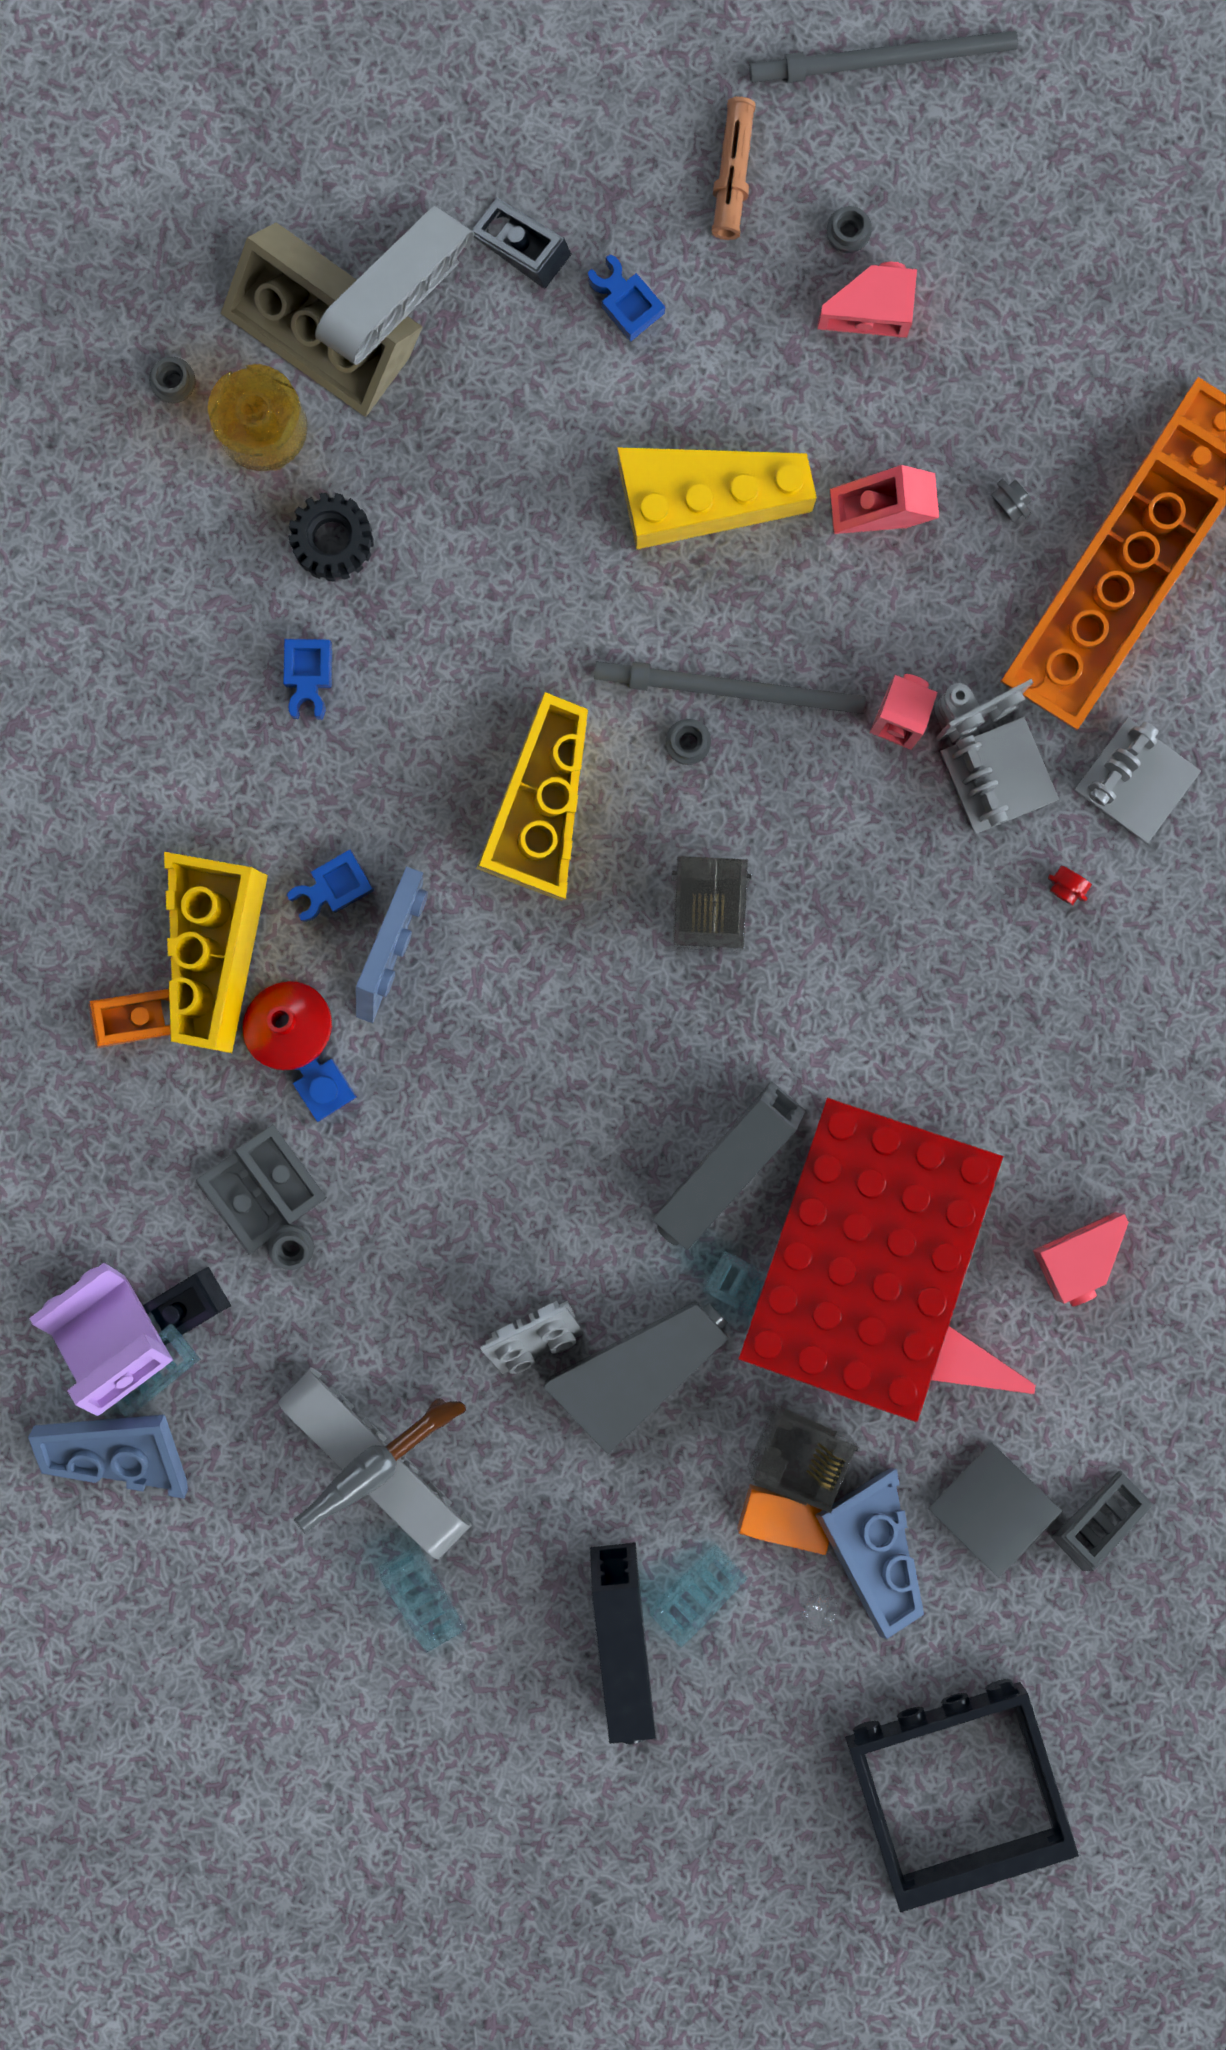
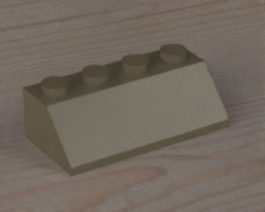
[221,222,422,417]

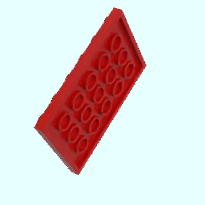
[739,1098,1004,1423]

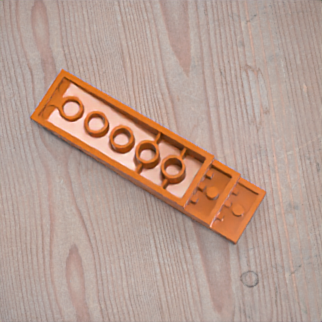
[1000,377,1226,731]

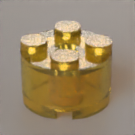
[208,364,308,471]

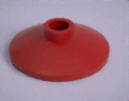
[243,981,332,1071]

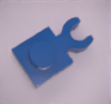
[588,254,665,342]
[283,639,332,720]
[287,850,375,922]
[293,1056,357,1122]

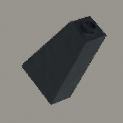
[590,1542,656,1744]

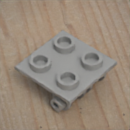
[934,679,1033,743]
[940,717,1059,835]
[1074,717,1201,844]
[480,1300,584,1374]

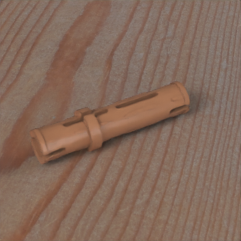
[711,96,756,240]

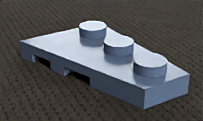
[356,867,428,1023]
[28,1415,188,1499]
[816,1468,924,1639]

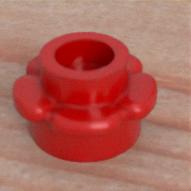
[1048,865,1092,906]

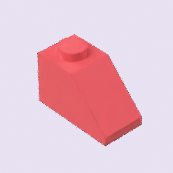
[817,262,917,338]
[830,465,939,534]
[869,674,938,750]
[1033,1212,1129,1306]

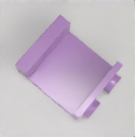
[29,1263,173,1416]

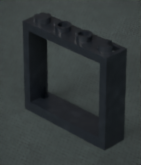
[845,1679,1079,1913]

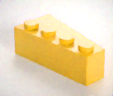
[617,447,817,550]
[476,692,588,901]
[164,852,268,1053]

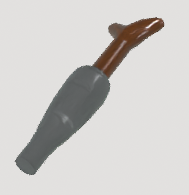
[294,1398,466,1533]

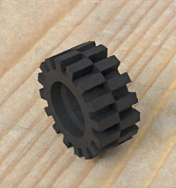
[288,493,374,582]

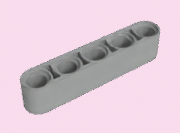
[315,206,474,365]
[278,1367,472,1560]

